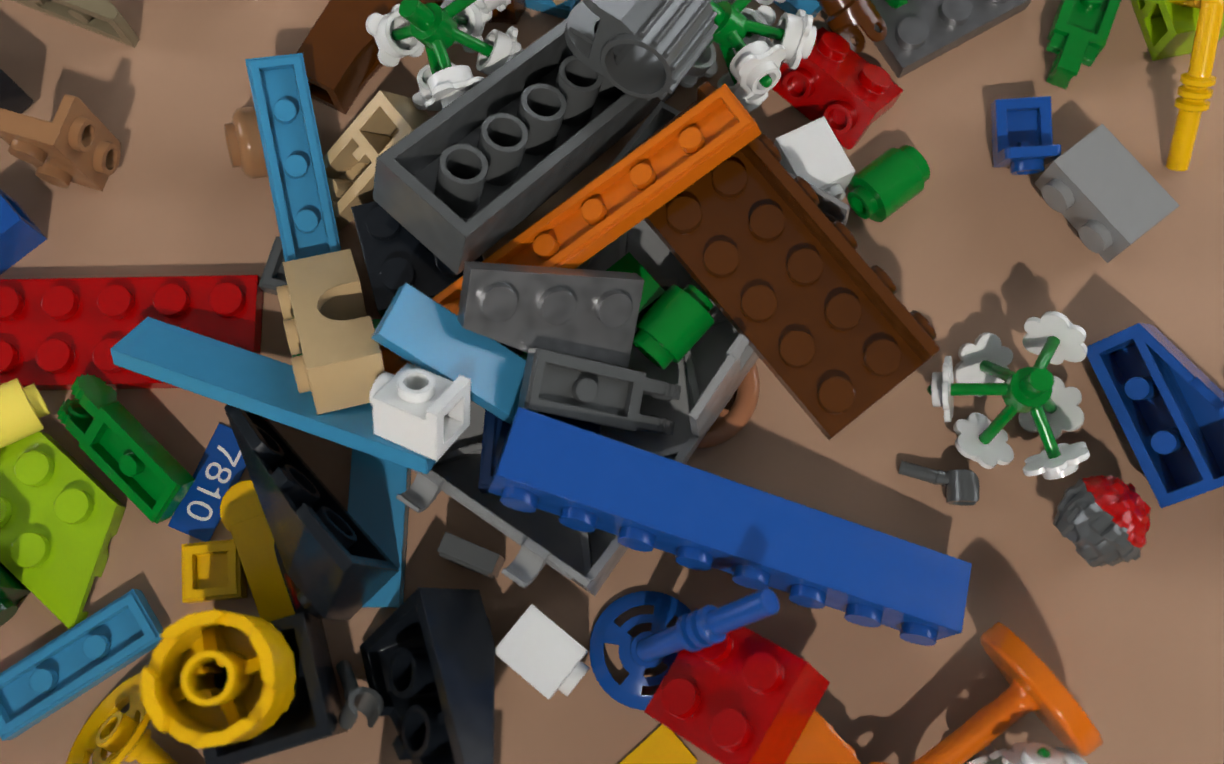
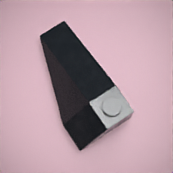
[360,587,495,764]

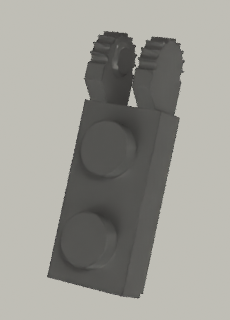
[517,348,681,435]

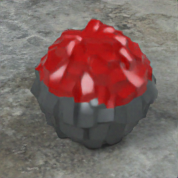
[1053,475,1151,567]

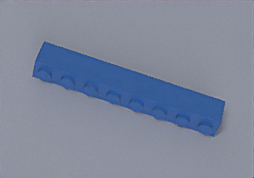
[488,407,972,646]

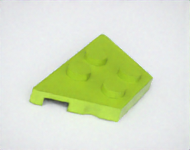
[0,431,126,629]

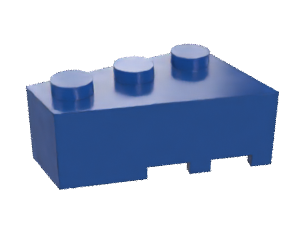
[1087,323,1224,509]

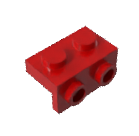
[772,27,904,150]

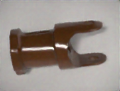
[817,0,887,54]

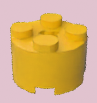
[140,609,296,749]

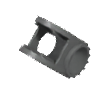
[565,0,718,101]

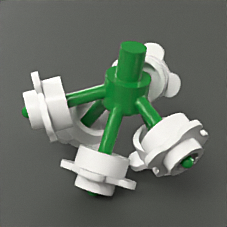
[366,0,524,111]
[679,0,817,112]

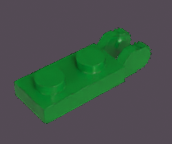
[57,373,195,524]

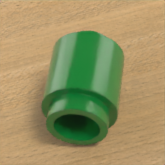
[847,145,930,222]
[633,283,715,370]

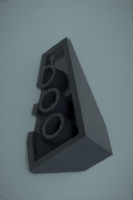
[224,405,399,620]

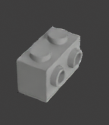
[1034,123,1180,263]

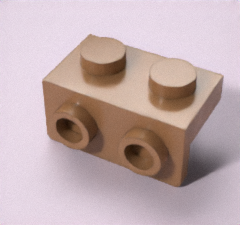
[0,94,121,191]

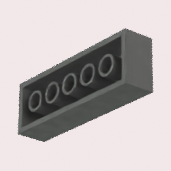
[373,17,677,275]

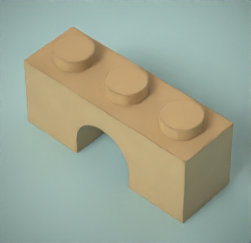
[276,249,385,415]

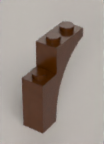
[296,0,526,115]

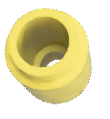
[0,378,51,449]

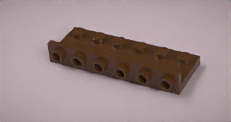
[615,81,940,440]

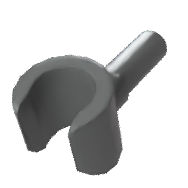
[898,460,980,506]
[336,660,384,729]

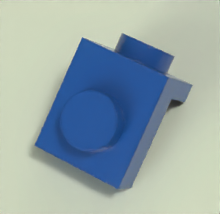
[991,96,1061,175]

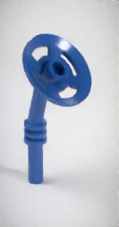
[589,588,779,710]

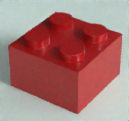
[644,626,830,764]

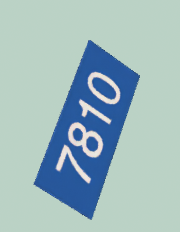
[168,423,246,542]

